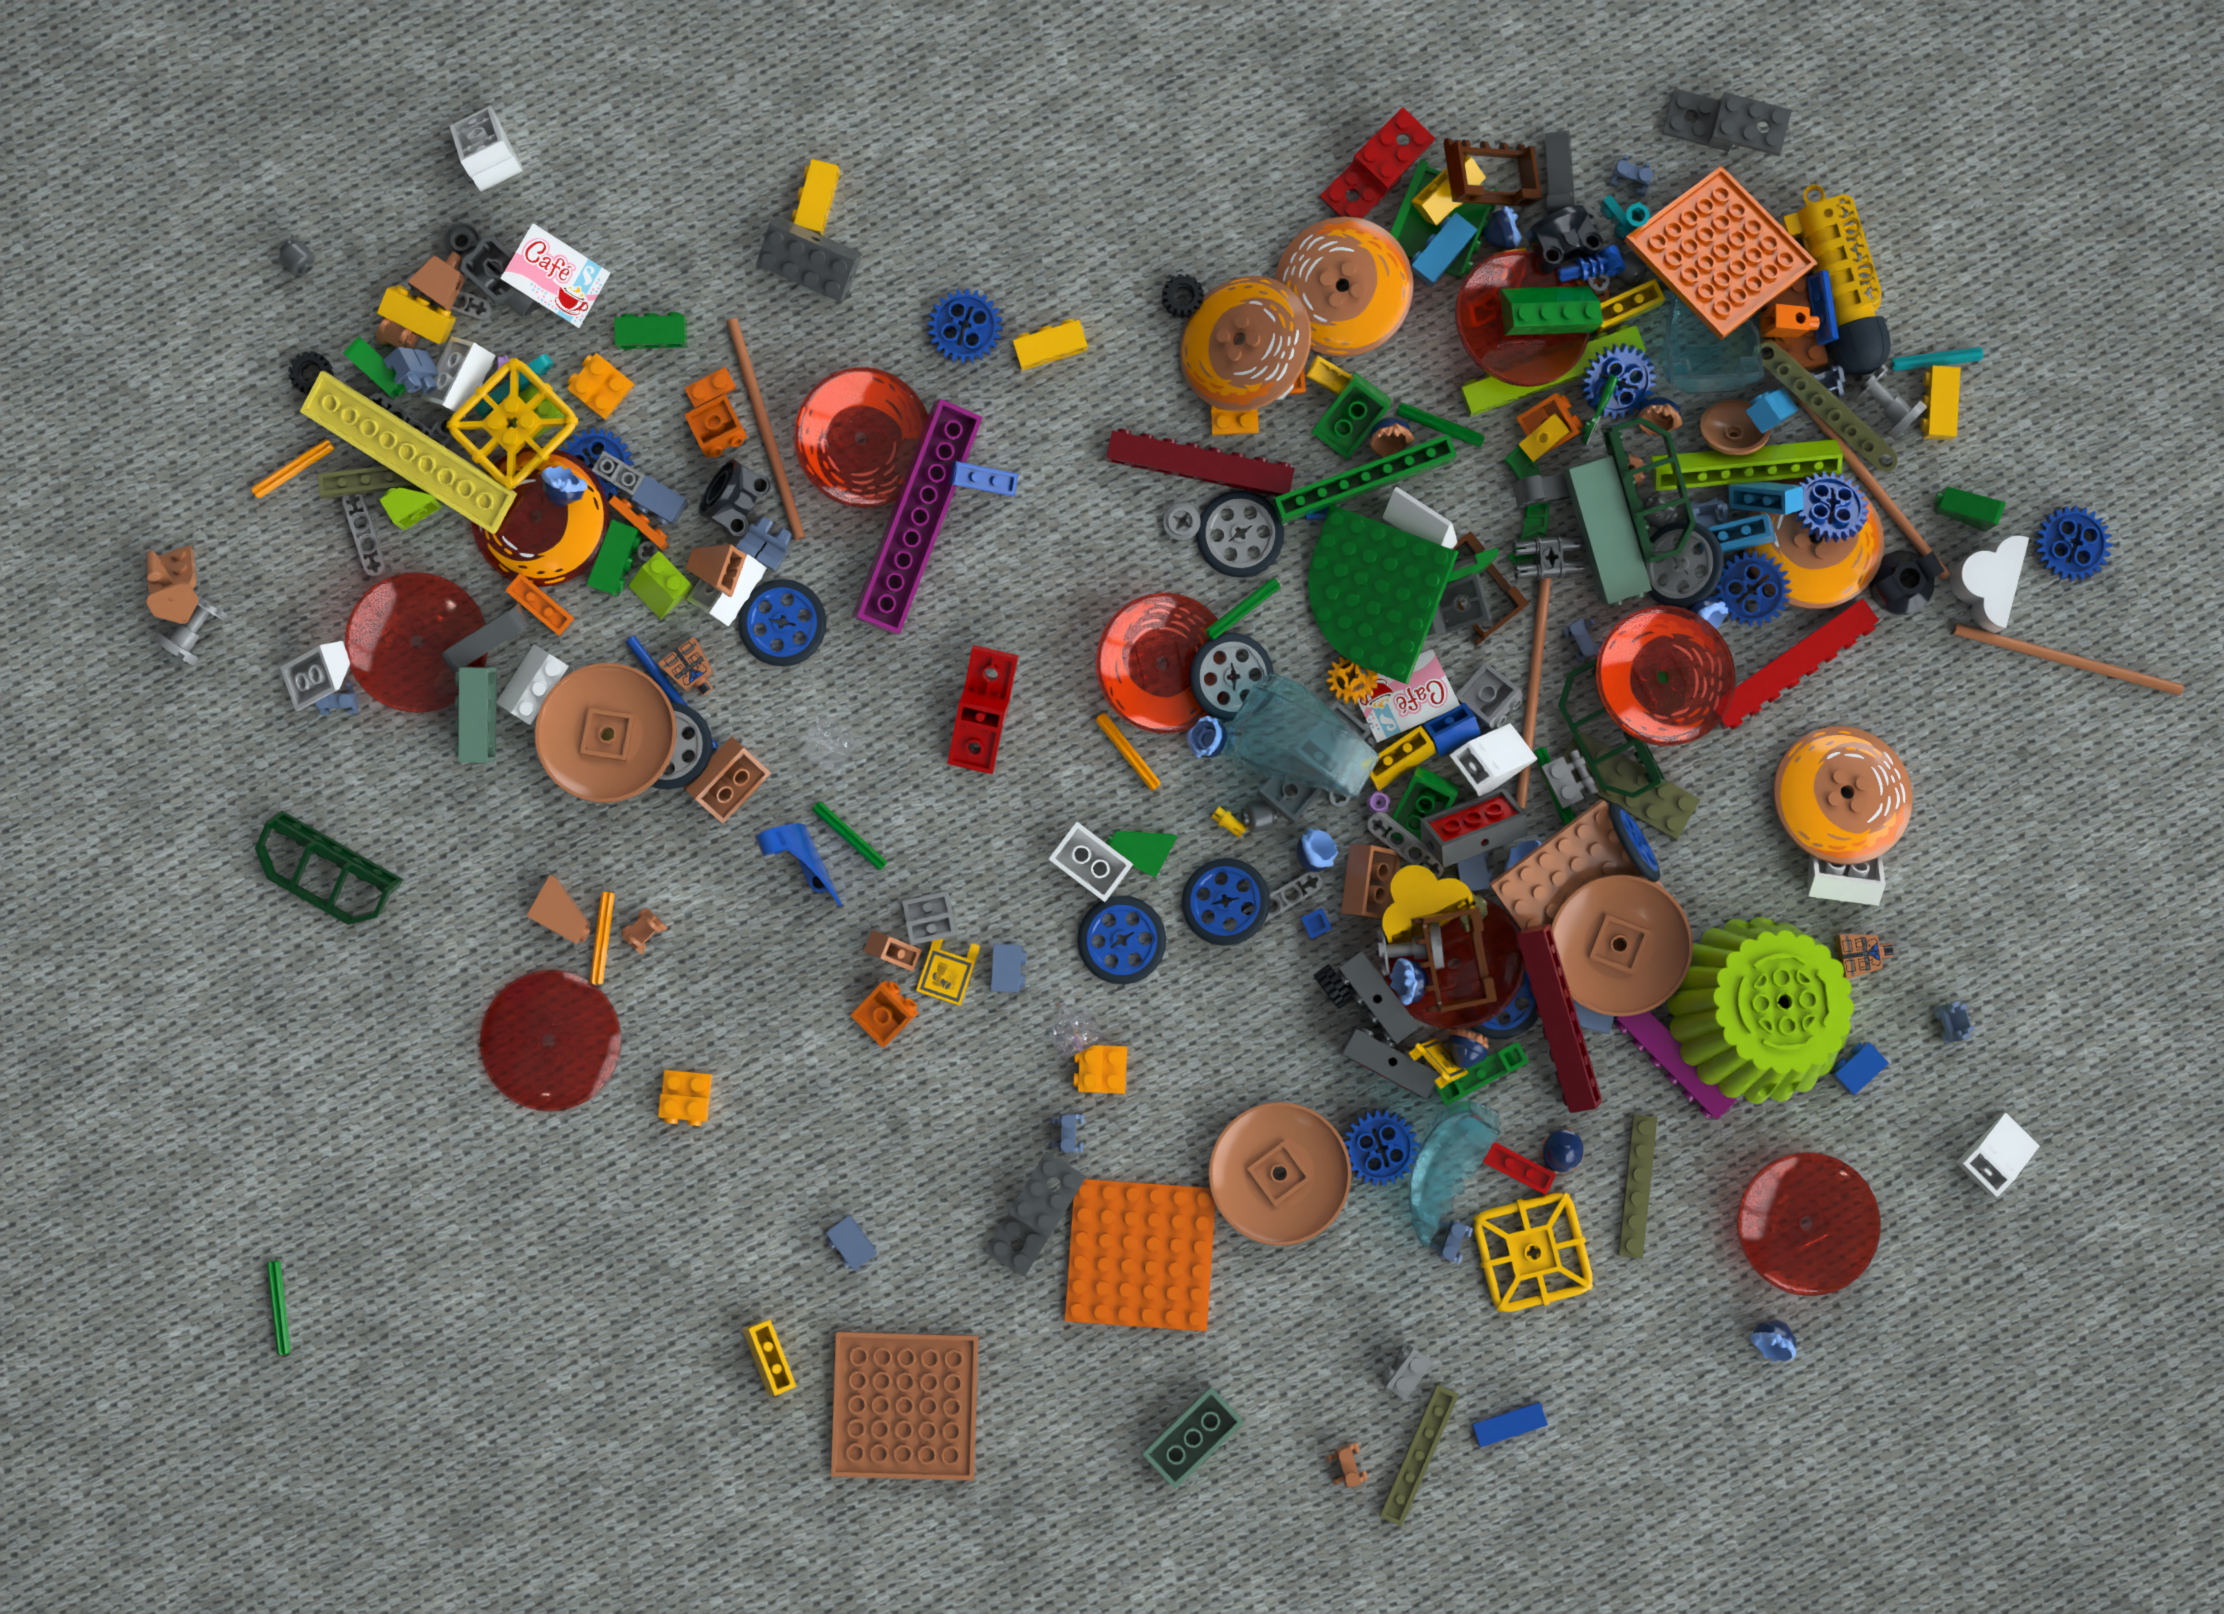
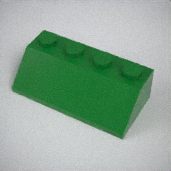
[1499,286,1603,335]

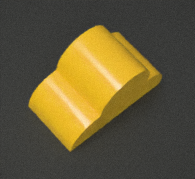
[1382,865,1474,944]

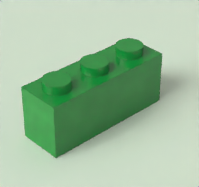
[614,312,688,350]
[587,520,643,597]

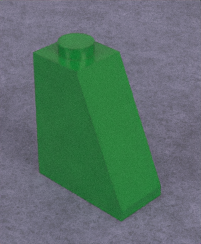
[343,336,406,399]
[1933,486,2006,532]
[1105,831,1177,879]

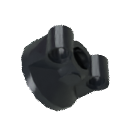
[1525,205,1604,274]
[699,459,771,536]
[1869,550,1945,615]

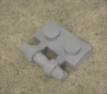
[1541,749,1598,809]

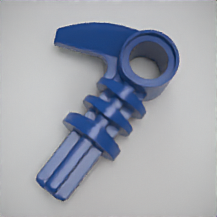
[1557,245,1626,282]

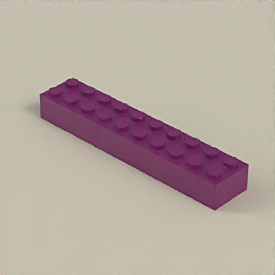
[851,399,983,635]

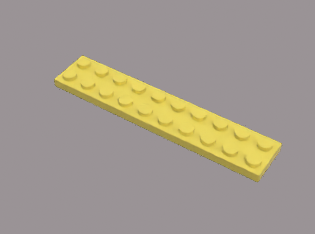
[300,371,518,534]

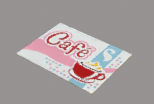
[500,224,610,328]
[1357,649,1460,743]

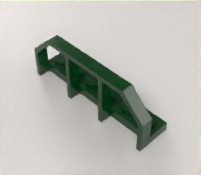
[1601,417,1696,563]
[1558,658,1668,798]
[255,811,403,925]

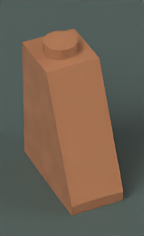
[685,544,747,597]
[527,875,591,944]

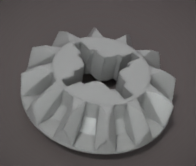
[1163,503,1200,541]

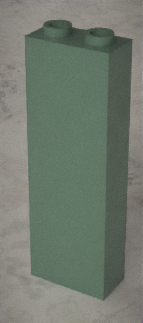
[1563,455,1652,607]

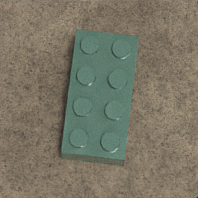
[455,667,497,763]
[1142,1385,1244,1489]

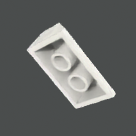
[421,336,496,418]
[1383,487,1458,549]
[686,542,767,626]
[280,641,350,711]
[497,644,573,728]
[1049,822,1133,902]
[1807,855,1886,906]

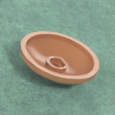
[1700,400,1771,455]

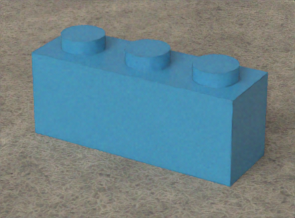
[1410,213,1477,288]
[1745,388,1799,433]
[1729,481,1803,515]
[1700,513,1776,554]

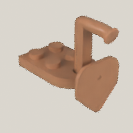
[146,545,198,624]

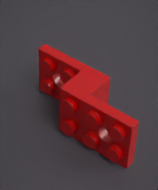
[1319,107,1436,219]
[947,645,1019,774]

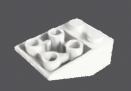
[1450,723,1537,797]
[1956,1112,2039,1197]

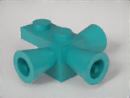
[1599,195,1652,241]

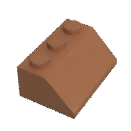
[683,736,771,824]
[1341,844,1401,920]

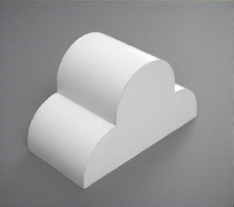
[450,106,523,192]
[1950,536,2029,633]

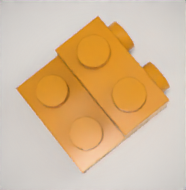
[567,353,635,421]
[1211,406,1259,436]
[1074,1045,1127,1094]
[658,1070,712,1126]

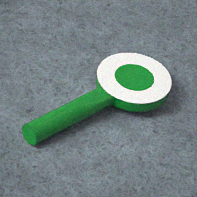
[1582,375,1619,446]

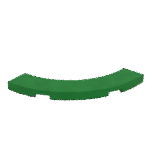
[1504,445,1549,573]

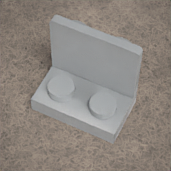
[1381,1345,1433,1401]

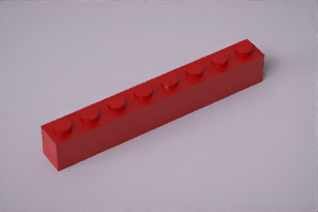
[1709,598,1879,730]

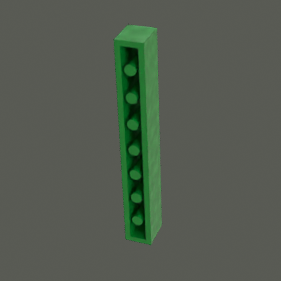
[1272,434,1457,525]

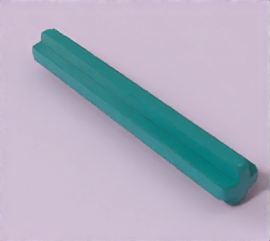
[1891,347,1984,371]

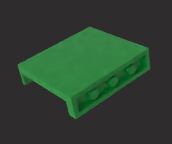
[1390,159,1498,279]

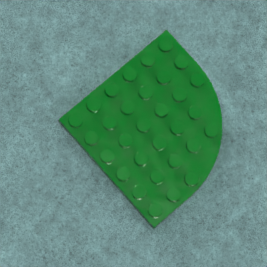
[1308,505,1459,684]

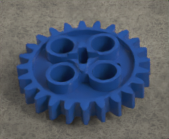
[927,288,1003,365]
[1580,343,1657,419]
[561,428,634,503]
[1793,471,1869,543]
[2034,505,2113,582]
[1715,550,1792,627]
[1343,1109,1419,1186]

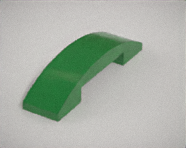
[1447,548,1499,584]
[1435,1041,1529,1106]

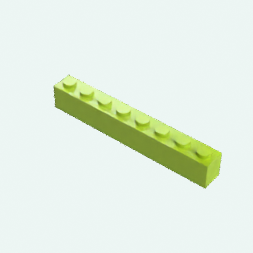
[1460,325,1646,417]
[1650,439,1843,491]

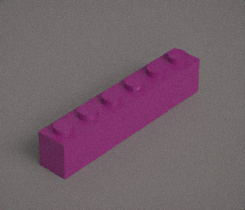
[1613,1011,1737,1120]

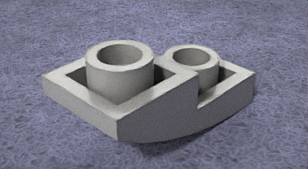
[592,451,645,496]

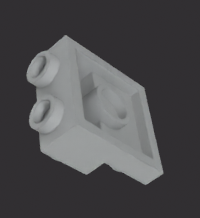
[1455,662,1523,730]

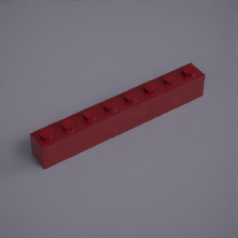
[1106,429,1295,497]
[1516,923,1602,1113]

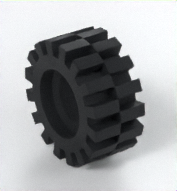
[1162,274,1204,319]
[288,351,334,395]
[1313,964,1354,1009]

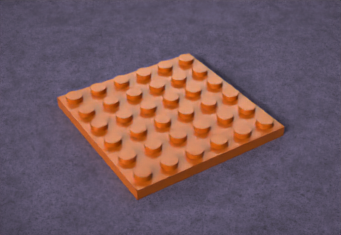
[1624,166,1818,340]
[1065,1179,1215,1331]

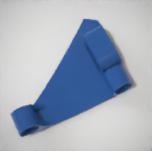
[755,823,842,907]

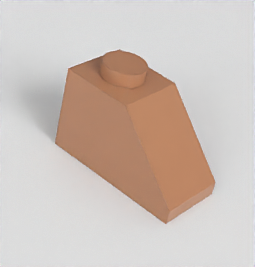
[863,930,922,971]

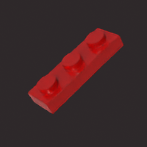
[1482,1141,1557,1195]

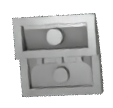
[902,891,957,945]

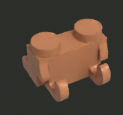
[375,317,421,350]
[621,908,668,955]
[1326,1442,1368,1488]

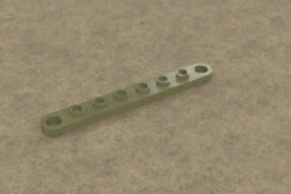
[1755,339,1898,472]

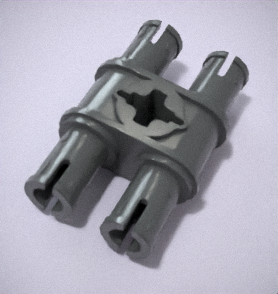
[1512,534,1585,581]

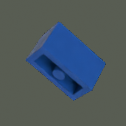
[1424,703,1482,757]
[1831,1042,1889,1095]

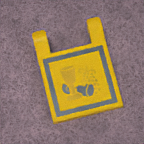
[916,938,981,1006]
[1408,1038,1468,1089]

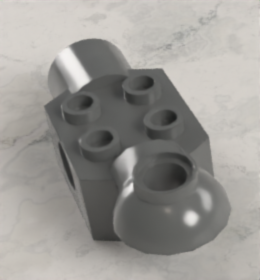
[442,222,540,318]

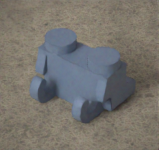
[1609,154,1654,196]
[1810,364,1845,397]
[1690,498,1728,528]
[1562,619,1607,663]
[315,680,359,715]
[1934,1000,1975,1043]
[1049,1114,1084,1153]
[1430,1220,1473,1264]

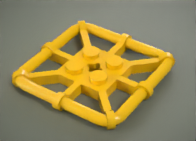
[446,358,578,489]
[1473,1192,1593,1313]

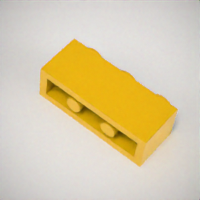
[1411,155,1486,226]
[791,159,840,236]
[1596,278,1665,334]
[377,285,457,345]
[1013,319,1088,371]
[1920,366,1961,441]
[1362,726,1436,791]
[742,1320,797,1396]

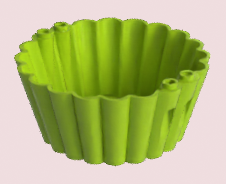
[1667,916,1854,1104]

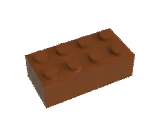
[1761,274,1828,371]

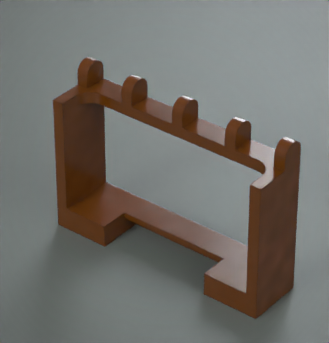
[1443,138,1542,207]
[1453,531,1529,646]
[1411,905,1497,1013]

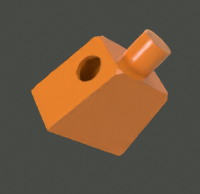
[1760,304,1820,338]

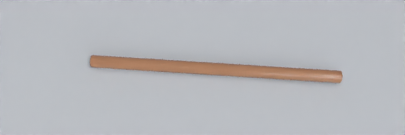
[726,318,805,541]
[1796,397,1951,581]
[1515,578,1552,809]
[1953,623,2184,696]

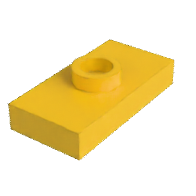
[1305,356,1351,395]
[1519,414,1570,462]

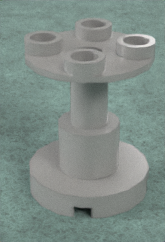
[1850,365,1927,440]
[154,595,228,666]
[1377,922,1445,976]

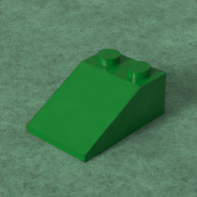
[1311,371,1391,460]
[1385,766,1460,851]

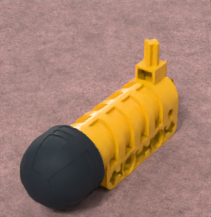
[1780,184,1891,376]

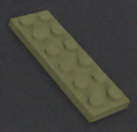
[1562,730,1700,840]

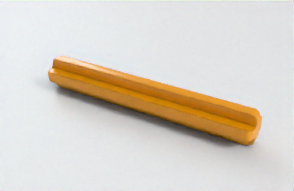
[251,439,334,498]
[1095,713,1161,791]
[590,892,615,985]

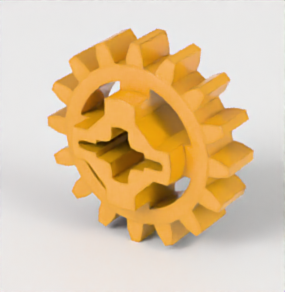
[1327,657,1378,705]

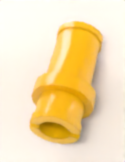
[1210,806,1247,839]

